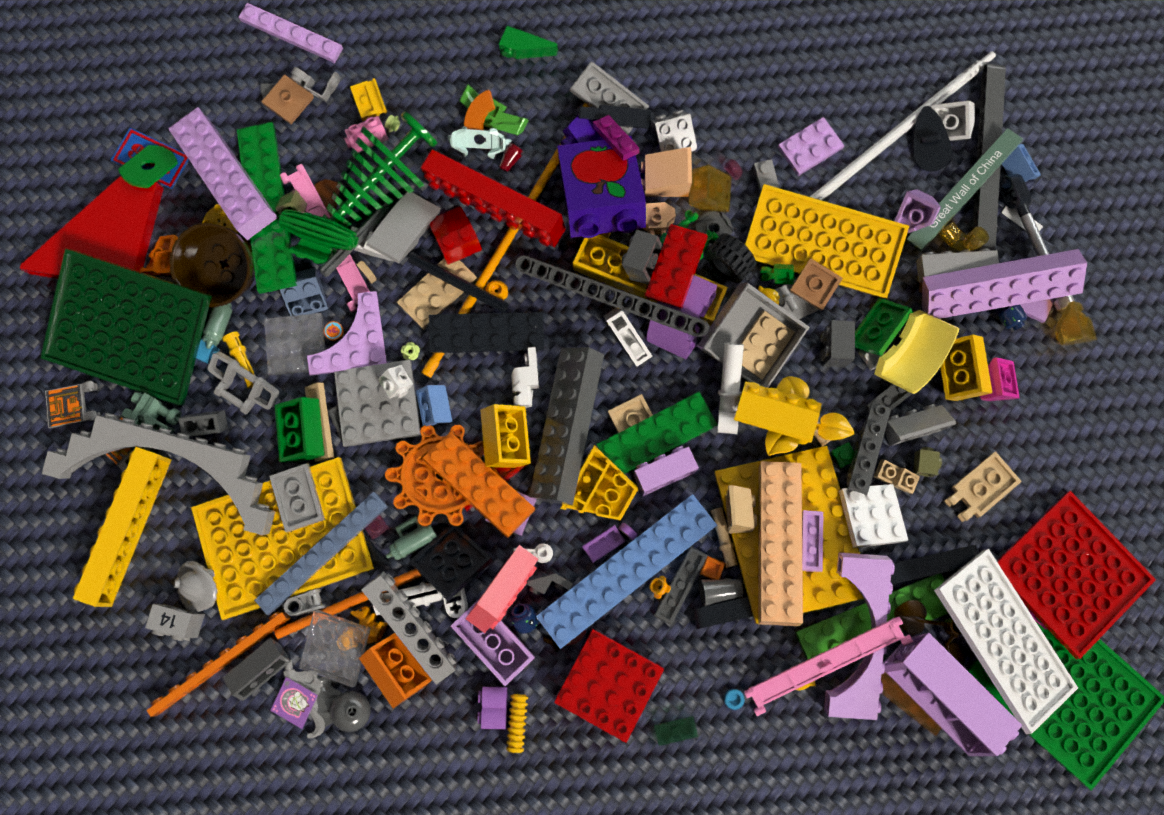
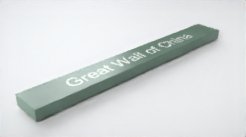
[907,128,1023,252]

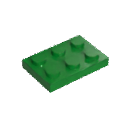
[855,298,913,356]

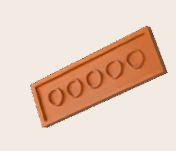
[423,432,535,538]

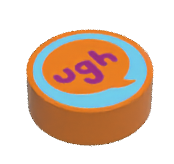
[324,321,344,341]

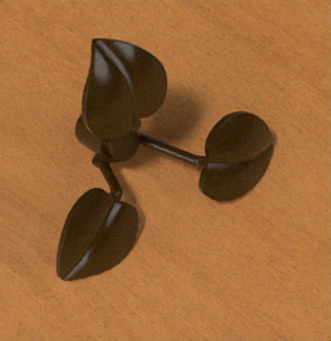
[894,600,965,667]

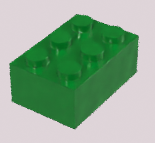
[275,397,324,463]

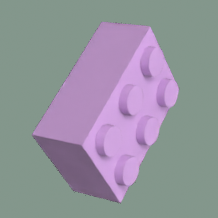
[633,446,699,496]

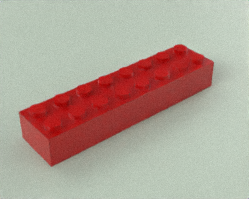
[421,149,566,248]

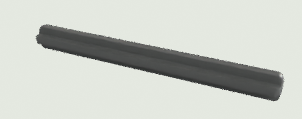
[320,198,396,277]

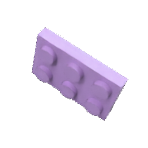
[777,117,844,176]

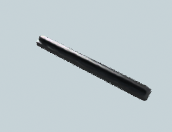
[408,253,509,313]

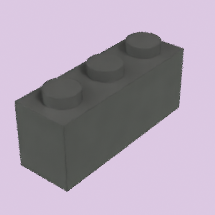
[223,638,291,701]

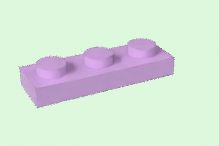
[802,510,823,572]

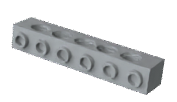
[362,571,457,685]

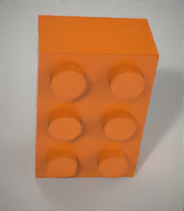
[359,633,432,709]

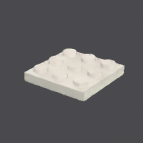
[839,484,908,548]

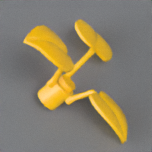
[765,376,854,456]

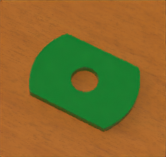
[119,145,178,188]

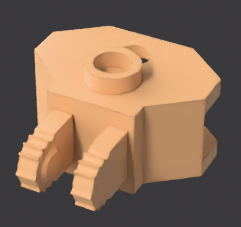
[643,202,676,236]

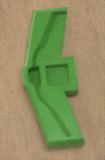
[459,84,529,135]

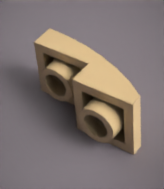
[874,459,920,494]

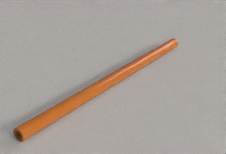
[274,569,421,639]

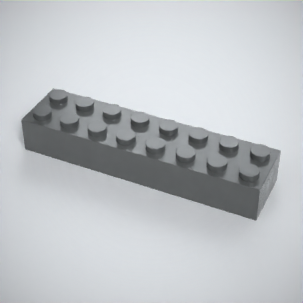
[529,347,604,505]

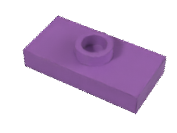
[582,525,625,563]

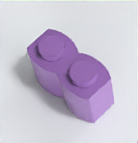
[477,687,508,729]

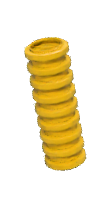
[506,694,528,753]

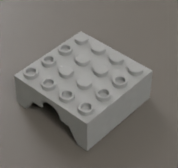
[697,283,810,388]

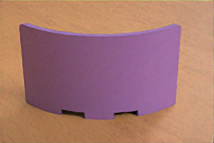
[647,275,717,359]

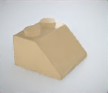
[725,485,757,534]

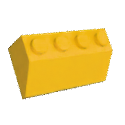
[734,381,822,443]

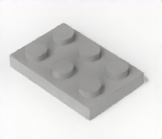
[269,463,325,533]

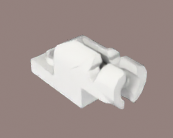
[511,347,539,408]

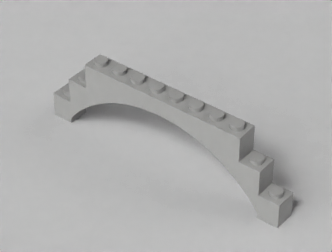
[42,413,275,535]

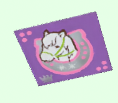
[270,677,318,729]

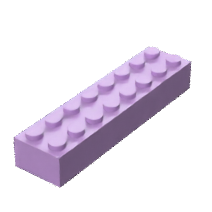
[168,107,278,240]
[922,249,1087,319]

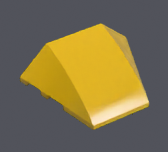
[560,445,638,520]

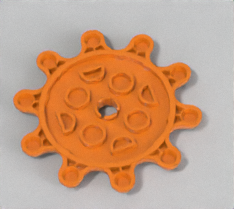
[385,425,498,526]

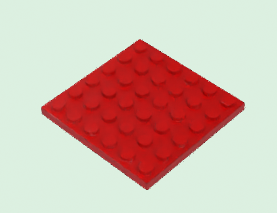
[997,490,1156,659]

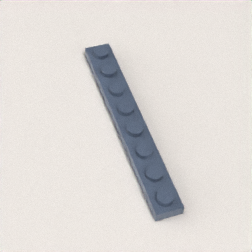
[254,492,388,615]

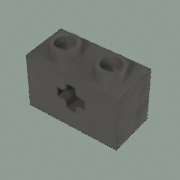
[178,410,228,436]

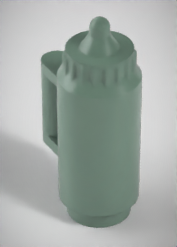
[203,303,232,349]
[386,515,437,560]

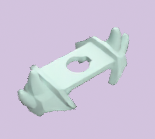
[447,126,512,159]

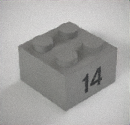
[145,604,205,641]

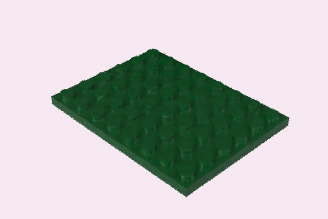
[41,249,212,406]

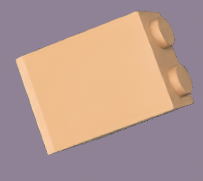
[641,147,692,197]

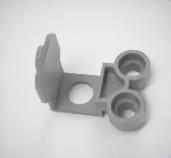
[290,67,340,103]

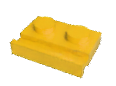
[350,78,387,121]

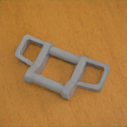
[208,352,279,414]

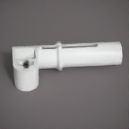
[717,343,744,434]
[373,582,468,618]

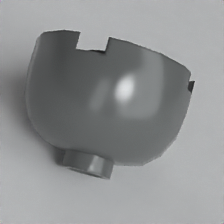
[330,691,371,732]

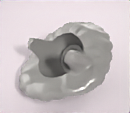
[173,561,218,612]

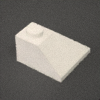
[932,101,975,141]

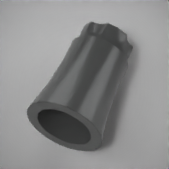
[699,578,743,607]

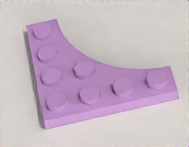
[307,291,387,376]

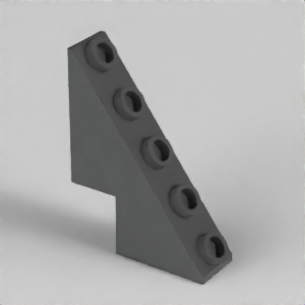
[846,402,891,495]

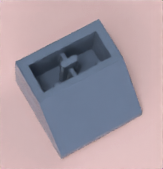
[280,267,328,319]

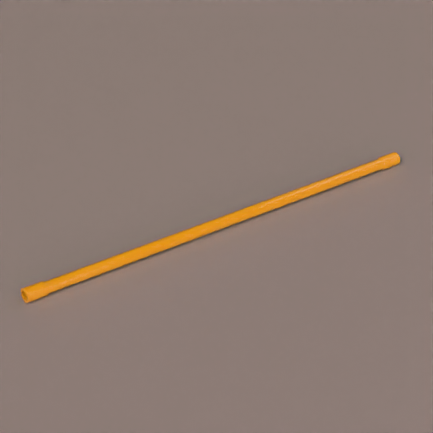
[421,103,590,378]

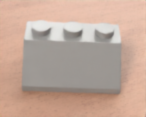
[885,404,956,446]

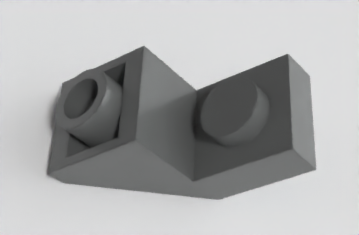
[527,574,573,596]

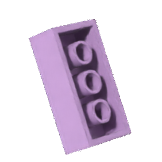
[451,601,535,686]

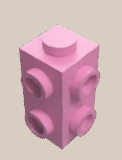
[344,116,389,152]

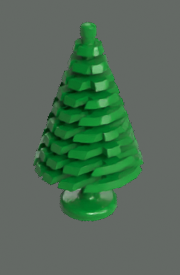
[323,111,438,227]

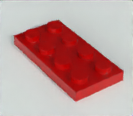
[645,224,708,309]

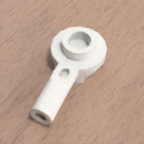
[514,543,553,563]

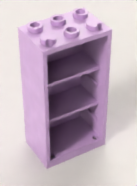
[884,633,1022,756]

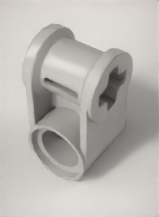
[284,588,325,616]

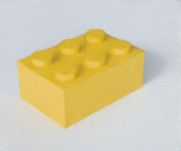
[940,334,992,401]
[481,404,531,468]

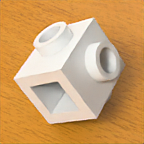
[378,365,413,399]

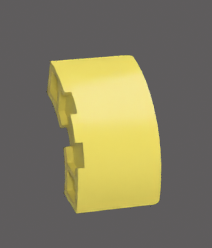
[874,310,959,394]

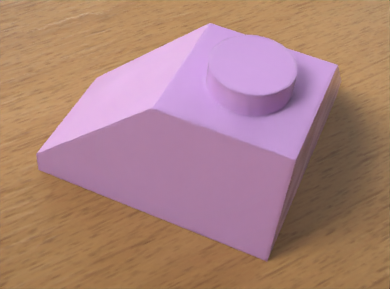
[895,189,941,233]

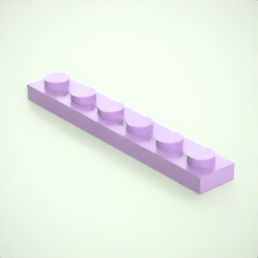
[239,3,343,63]

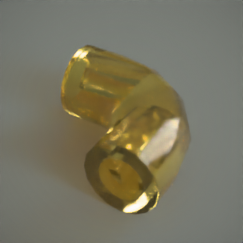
[938,222,989,252]

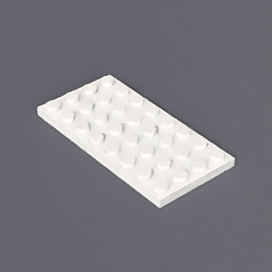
[934,549,1078,734]

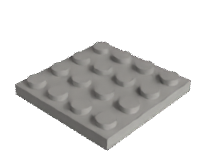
[334,360,421,447]

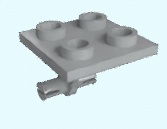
[775,279,819,320]

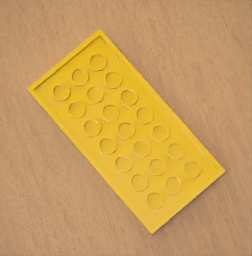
[745,184,909,299]

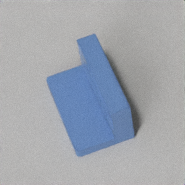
[1002,144,1041,182]
[416,385,452,426]

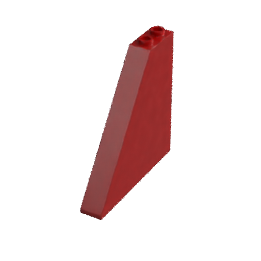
[20,176,164,279]

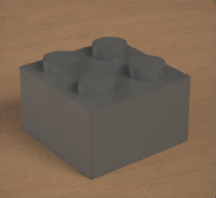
[622,230,662,285]
[820,320,855,368]

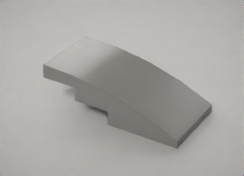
[366,192,441,264]

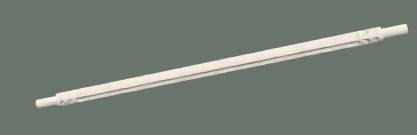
[810,51,996,201]

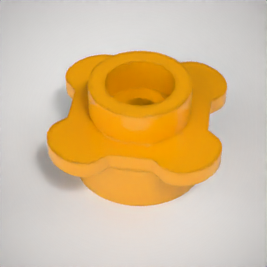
[649,576,671,599]

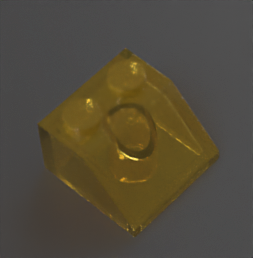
[689,165,732,212]

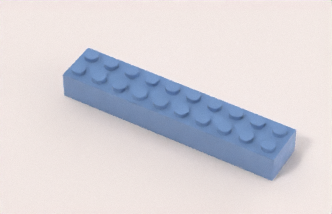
[536,494,717,649]

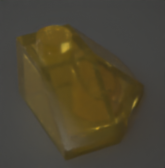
[1055,301,1097,346]

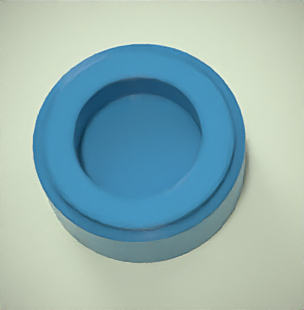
[724,689,745,710]

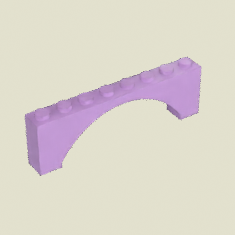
[824,552,895,720]

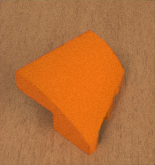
[140,235,178,276]

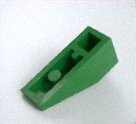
[499,26,558,59]

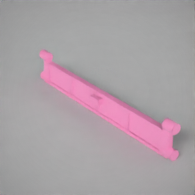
[280,164,370,313]
[744,616,913,716]

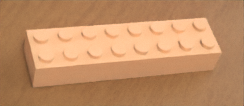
[758,461,803,626]

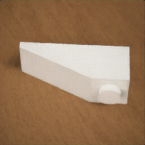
[604,308,652,366]

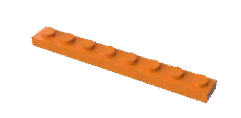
[146,611,291,717]

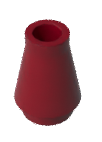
[499,143,523,172]

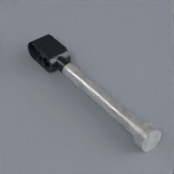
[999,174,1076,311]

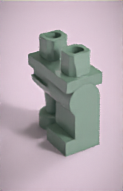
[121,392,182,434]

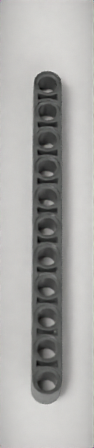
[971,63,1006,252]
[515,256,710,337]

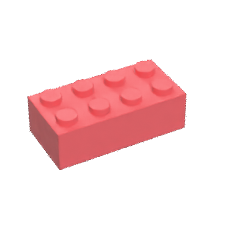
[465,545,538,633]

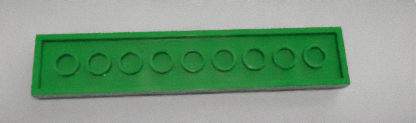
[237,122,297,294]

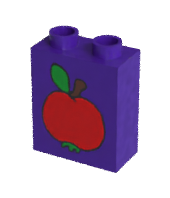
[557,136,646,238]

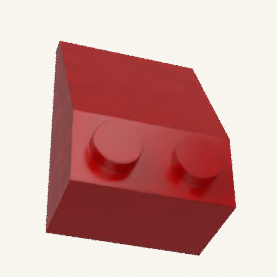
[429,206,482,265]

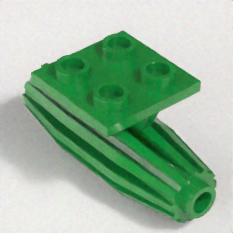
[279,209,359,264]

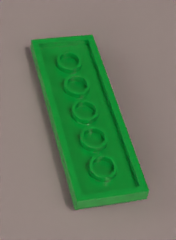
[596,392,718,474]

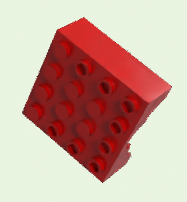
[554,629,664,743]

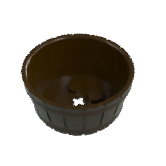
[170,223,255,307]

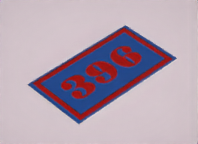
[111,128,189,189]

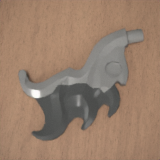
[283,659,350,739]

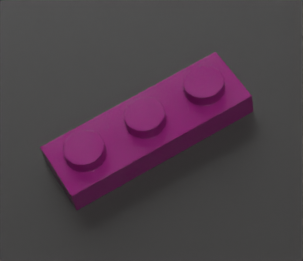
[593,115,639,161]

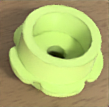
[384,115,401,132]
[401,342,420,360]

